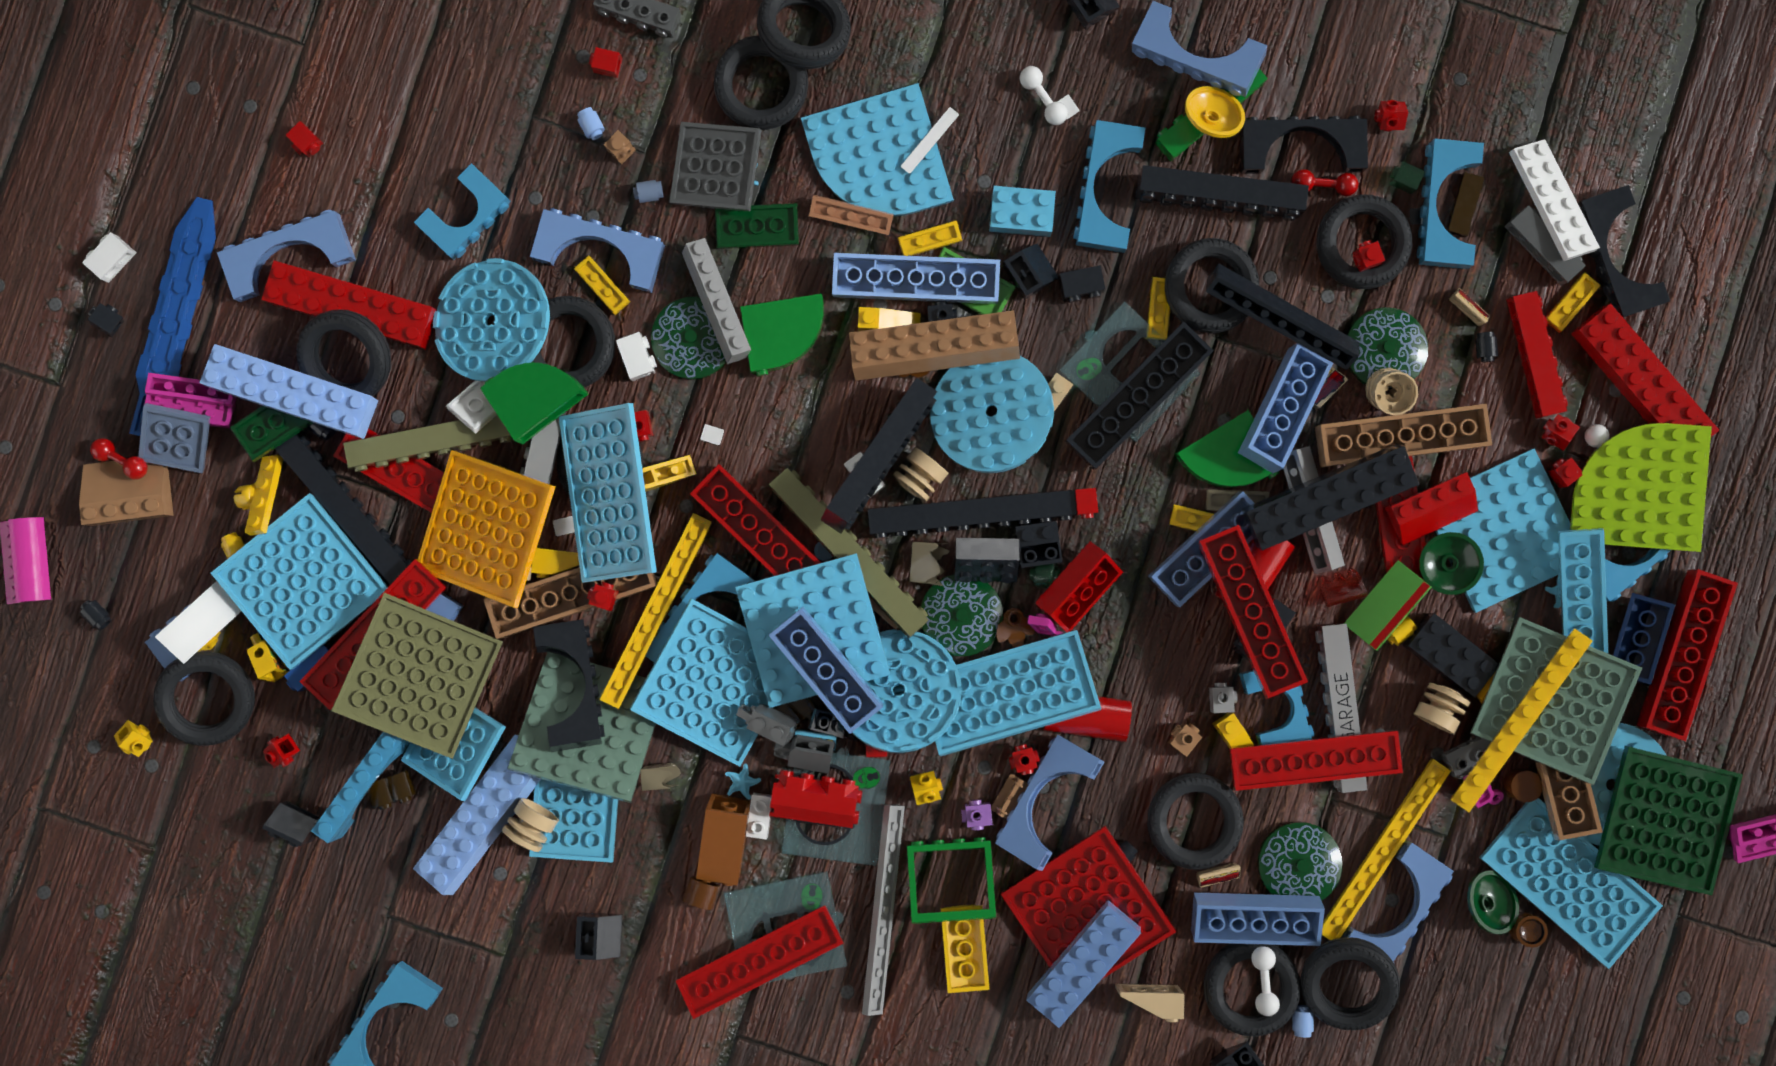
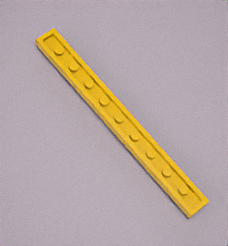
[600,513,712,709]
[1450,628,1593,812]
[1322,758,1451,940]

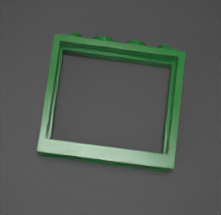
[907,837,996,924]

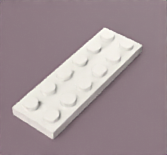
[1509,139,1600,261]

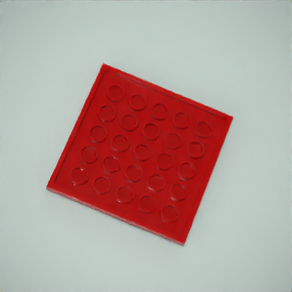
[1001,826,1176,980]

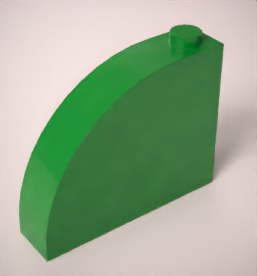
[740,294,824,377]
[480,362,588,444]
[1175,410,1280,488]

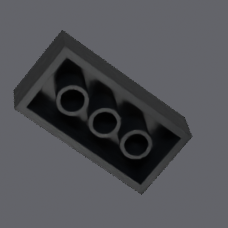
[1402,613,1499,698]

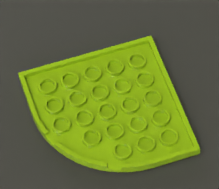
[1570,423,1712,552]

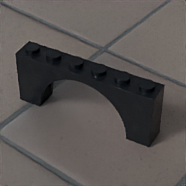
[1240,116,1368,174]
[1578,185,1670,318]
[533,619,605,752]

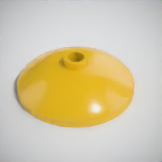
[1185,86,1245,138]

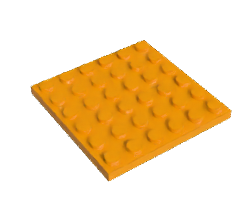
[418,450,556,608]

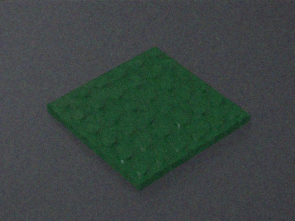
[1594,746,1743,895]

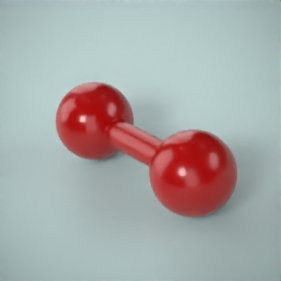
[1291,169,1359,196]
[90,438,148,480]

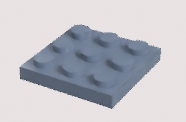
[138,403,211,473]

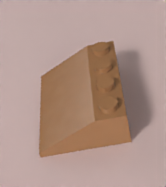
[79,461,174,526]

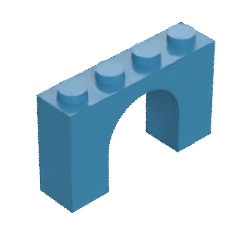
[414,163,511,260]
[1239,670,1314,745]

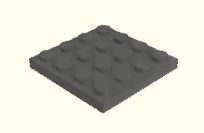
[670,122,762,212]

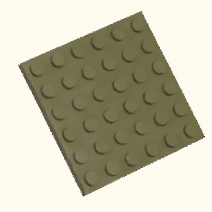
[331,593,503,759]

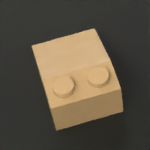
[1115,984,1184,1022]

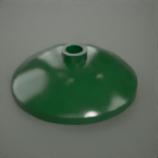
[1419,532,1484,595]
[1467,871,1519,935]

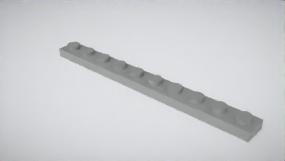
[862,805,905,1016]

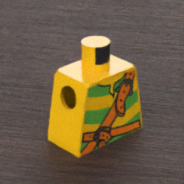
[247,633,290,682]

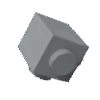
[1209,683,1237,713]

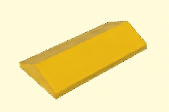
[941,905,989,993]

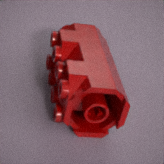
[769,770,863,828]

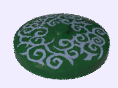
[651,297,726,380]
[1347,307,1428,390]
[921,574,1003,656]
[1257,821,1342,901]

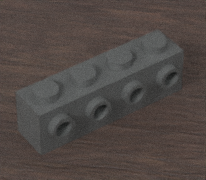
[593,0,681,38]
[1504,205,1586,286]
[1440,736,1491,779]

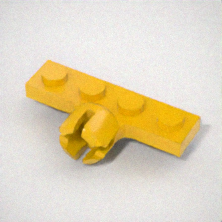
[233,455,283,536]

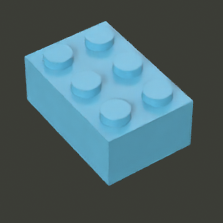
[989,186,1056,237]

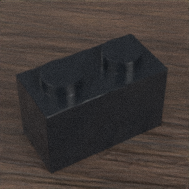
[1058,265,1106,303]

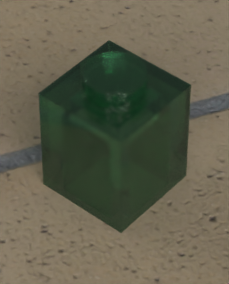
[1389,161,1425,194]

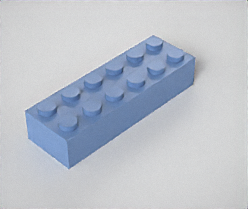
[1238,343,1333,473]
[1148,491,1254,607]
[769,607,883,734]
[1191,893,1325,946]
[1027,900,1141,1028]

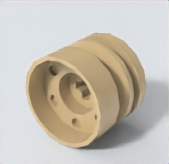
[1365,368,1418,415]
[893,447,948,501]
[1414,683,1470,734]
[502,798,559,852]

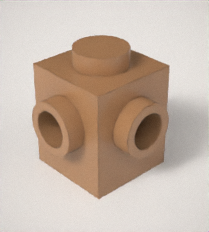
[1168,723,1202,757]

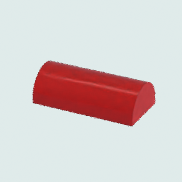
[1215,539,1295,599]
[1043,696,1132,742]

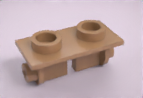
[991,774,1028,819]

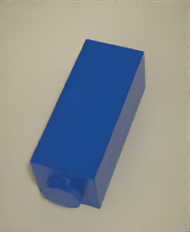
[284,642,331,691]

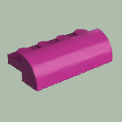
[144,373,236,428]
[0,517,51,604]
[1727,814,1776,863]

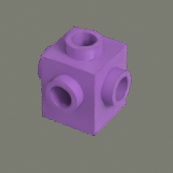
[961,799,992,830]

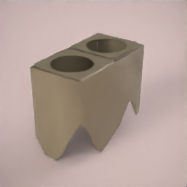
[910,542,950,586]
[640,763,681,791]

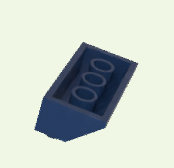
[1613,593,1675,686]

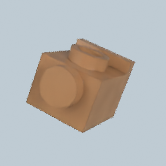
[604,130,636,164]

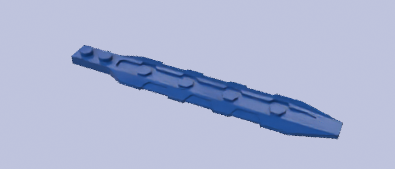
[129,197,216,436]

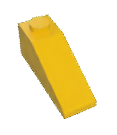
[858,307,921,331]
[643,455,696,492]
[531,548,580,578]
[1212,712,1254,748]

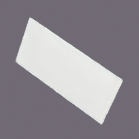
[155,581,241,664]

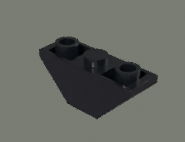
[808,708,859,742]

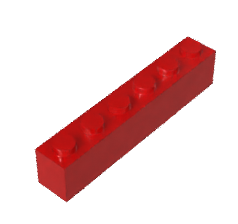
[1506,291,1568,419]

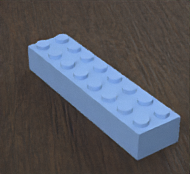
[832,253,1000,304]
[200,344,378,439]
[413,734,541,895]

